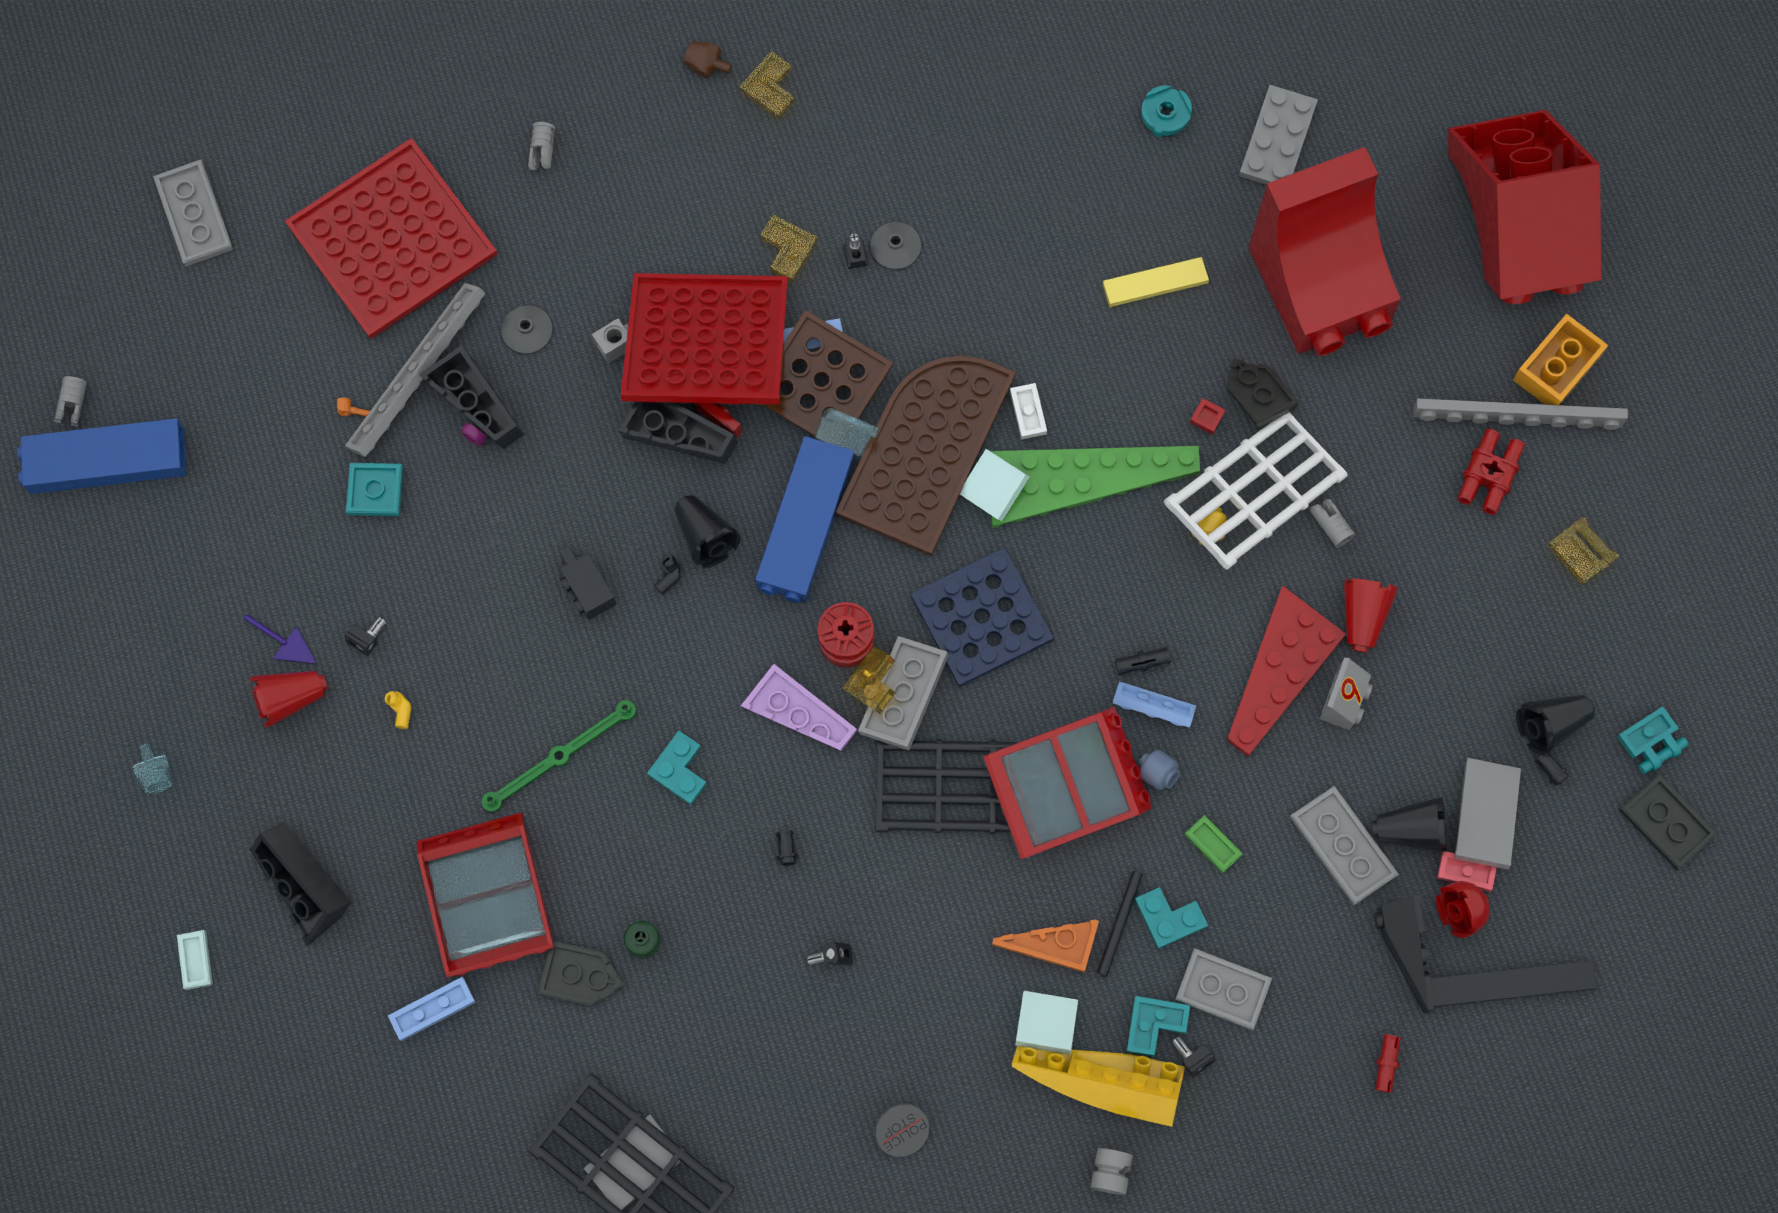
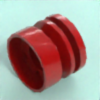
[818,602,875,668]

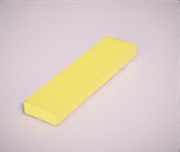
[1103,257,1209,307]

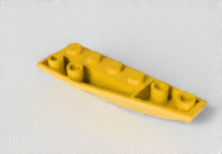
[1012,1046,1185,1127]

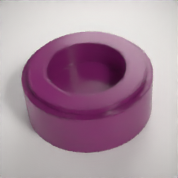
[461,423,487,446]

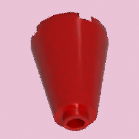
[1344,578,1398,653]
[249,671,327,728]

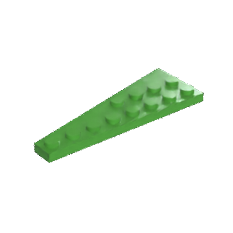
[991,446,1200,528]

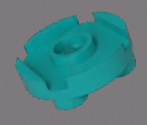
[1141,85,1192,137]

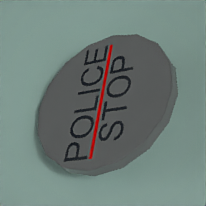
[875,1103,929,1157]

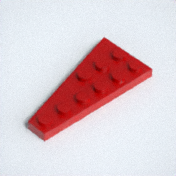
[1227,585,1346,757]

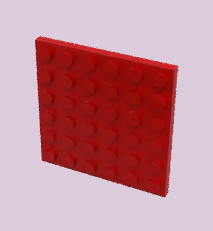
[285,138,498,339]
[621,273,788,405]

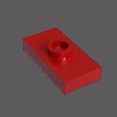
[695,403,742,439]

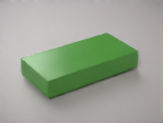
[1184,815,1243,874]

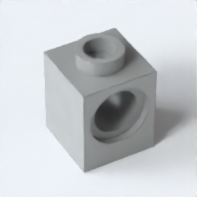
[592,319,628,364]

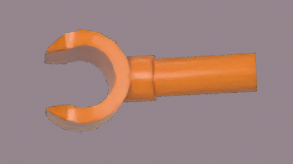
[337,398,370,416]

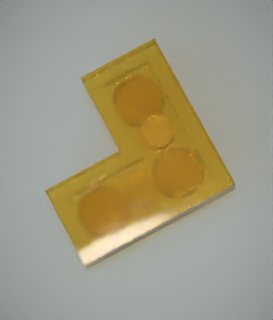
[739,51,795,119]
[761,214,818,282]
[842,646,896,714]

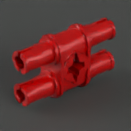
[1457,429,1525,515]

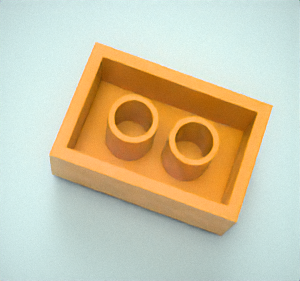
[1513,314,1608,405]

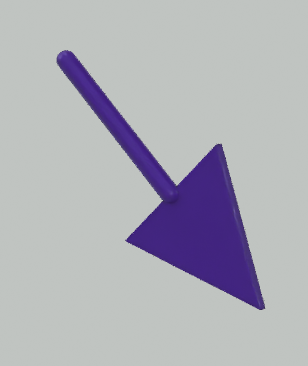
[244,615,317,664]

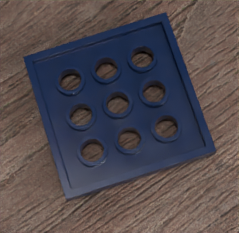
[911,548,1054,687]

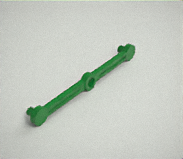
[482,700,636,813]

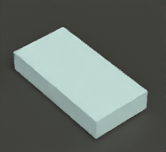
[177,930,213,990]

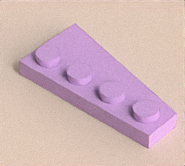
[741,664,858,751]

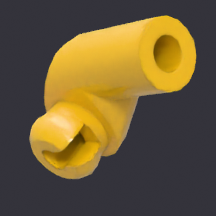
[385,691,411,729]

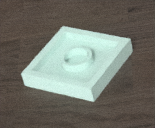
[960,449,1030,521]
[1015,991,1078,1055]

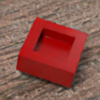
[1190,398,1226,435]

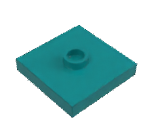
[346,463,404,516]

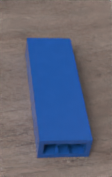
[18,418,187,494]
[755,436,855,603]

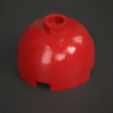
[1435,881,1490,938]

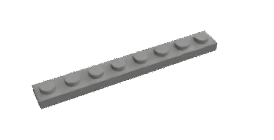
[345,283,485,457]
[1413,398,1628,430]

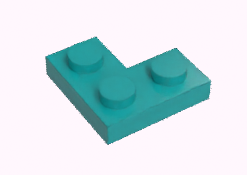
[647,731,707,805]
[1135,887,1208,949]
[1126,996,1190,1057]

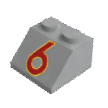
[1320,657,1373,730]

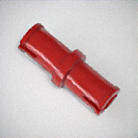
[1374,1034,1401,1093]

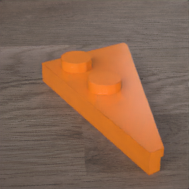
[992,920,1099,973]

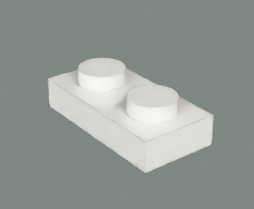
[1010,383,1047,440]

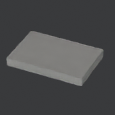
[1175,948,1272,1031]
[584,1115,681,1210]

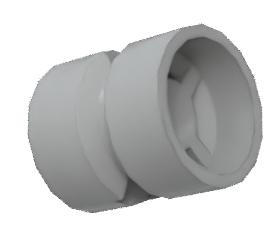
[1090,1148,1133,1195]

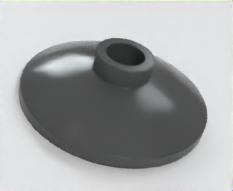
[870,222,921,270]
[501,305,553,354]

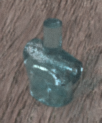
[132,744,172,794]

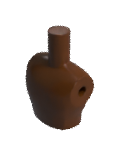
[684,41,732,78]

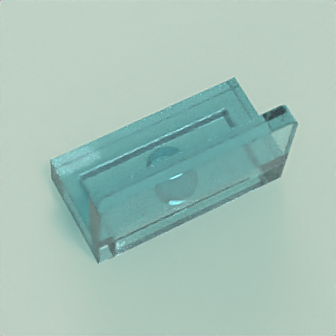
[815,408,879,457]

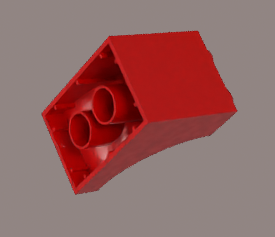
[1447,110,1601,304]
[1249,147,1401,356]

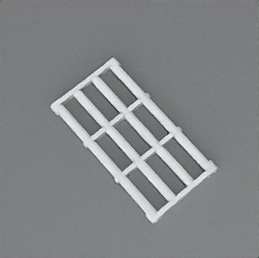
[1164,413,1348,570]

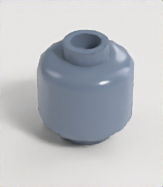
[1138,750,1180,790]

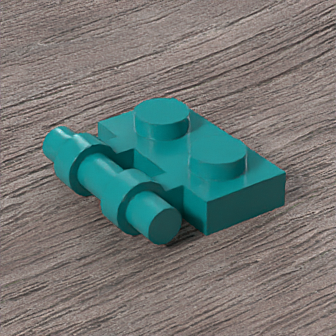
[1617,706,1688,774]

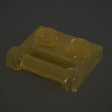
[1547,516,1619,585]

